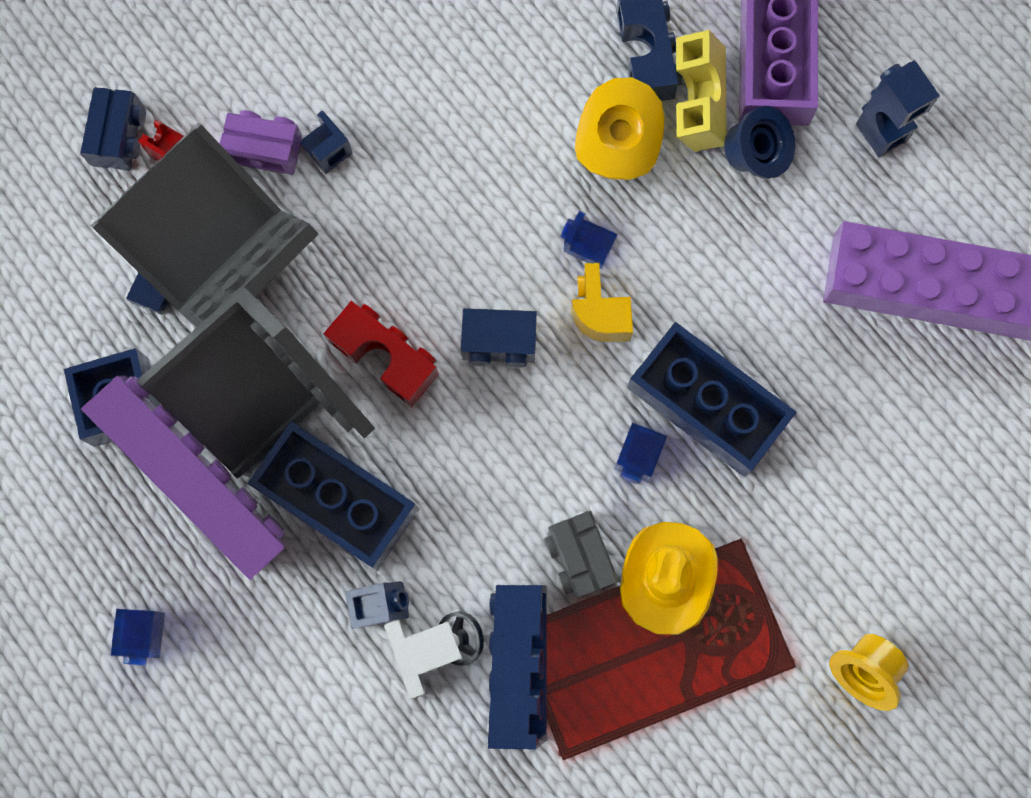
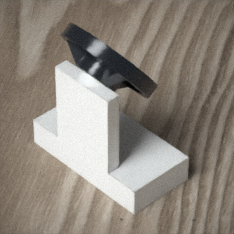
[384,611,484,699]

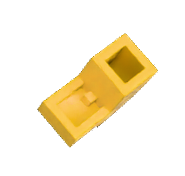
[571,263,633,342]

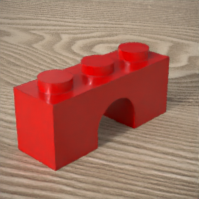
[323,301,439,408]

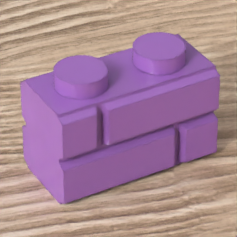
[219,110,302,175]

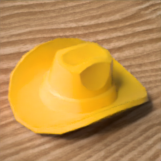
[575,77,665,180]
[620,522,718,635]

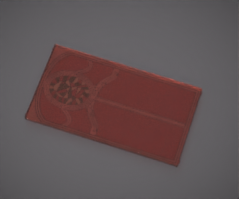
[547,538,796,760]

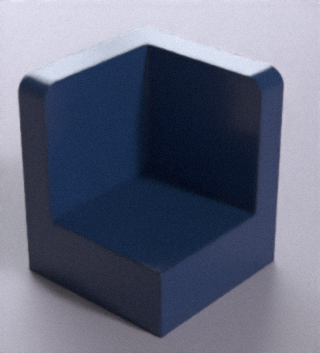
[300,110,353,174]

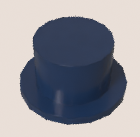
[724,106,796,179]

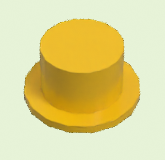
[829,634,909,711]

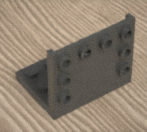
[90,123,319,328]
[137,286,375,479]

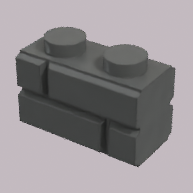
[544,510,619,600]

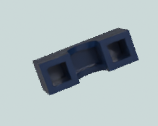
[616,0,682,101]
[856,60,940,158]

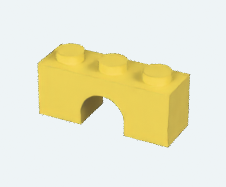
[676,30,727,152]

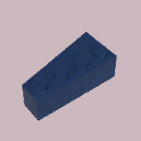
[488,585,547,750]

